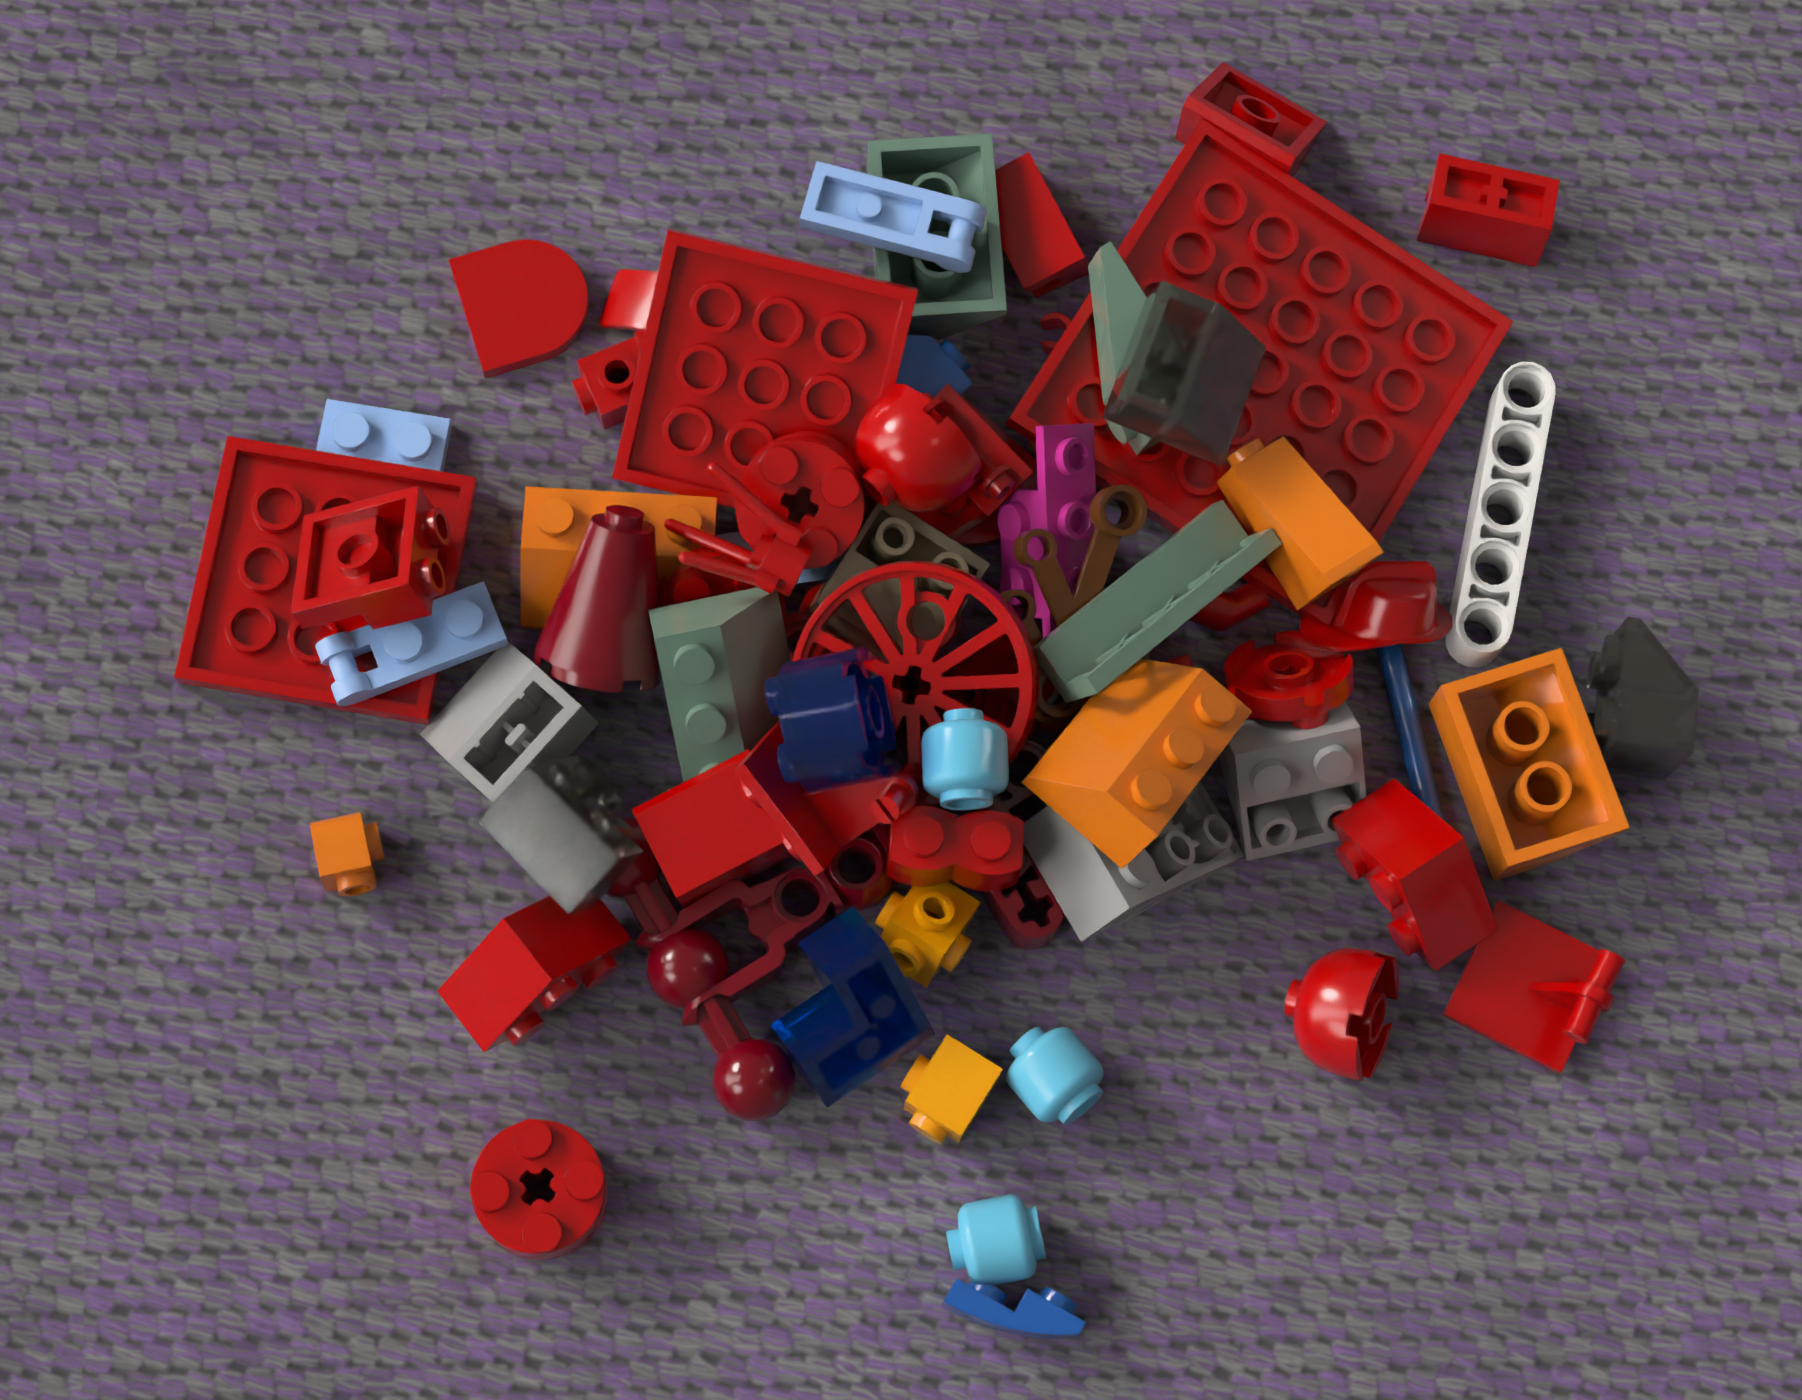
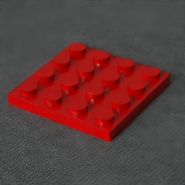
[612,228,919,523]
[174,436,478,725]

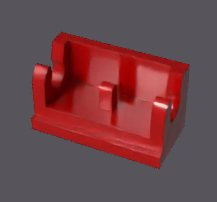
[995,152,1089,298]
[1416,153,1560,267]

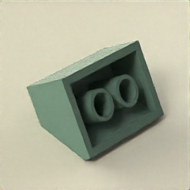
[866,133,1007,340]
[648,587,805,782]

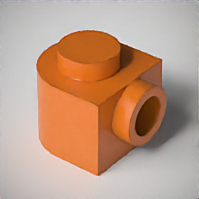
[310,812,385,896]

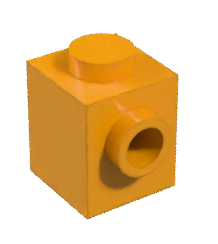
[900,1034,1003,1144]

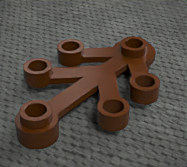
[993,485,1150,725]

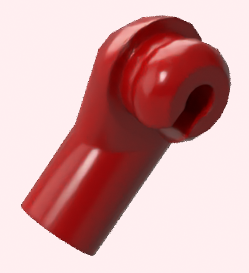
[1189,582,1271,631]

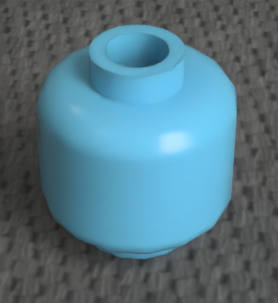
[921,708,1009,810]
[1006,1026,1103,1126]
[946,1194,1046,1286]

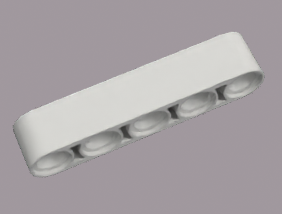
[1445,362,1555,667]

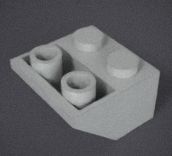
[420,641,599,818]
[1219,701,1366,861]

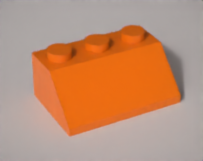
[520,486,719,630]
[1428,648,1630,881]
[1021,659,1252,869]

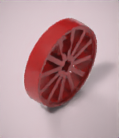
[790,561,1039,807]

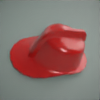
[1300,560,1453,652]

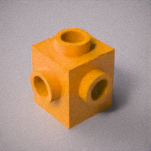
[872,881,981,988]

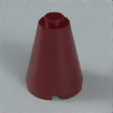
[534,505,661,692]

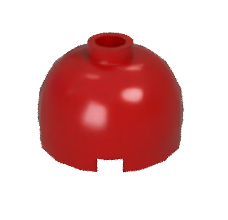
[855,383,982,513]
[1285,948,1399,1081]

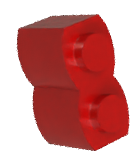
[886,806,1024,891]

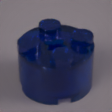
[765,647,896,793]

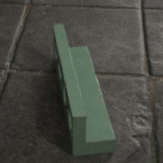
[1033,500,1282,703]

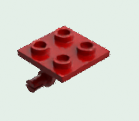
[734,717,923,876]
[1442,900,1626,1074]

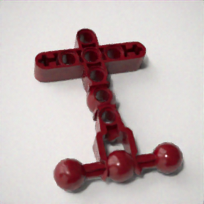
[581,668,1064,1121]

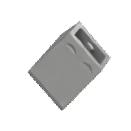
[1023,781,1245,942]

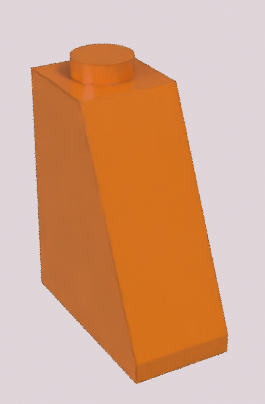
[1217,436,1384,611]

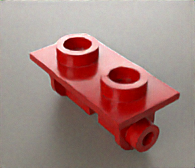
[923,383,1034,517]

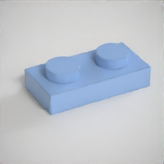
[316,399,452,472]

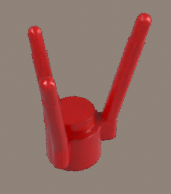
[664,462,812,597]

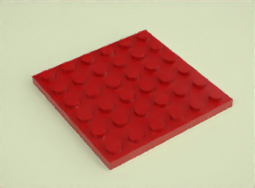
[1005,118,1514,626]

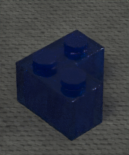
[770,906,935,1108]

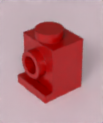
[571,328,645,430]

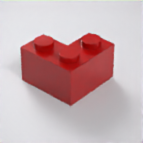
[1331,778,1499,971]
[437,878,632,1052]

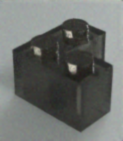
[478,755,643,915]

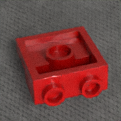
[291,485,451,630]

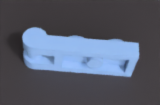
[800,161,987,273]
[315,581,508,706]

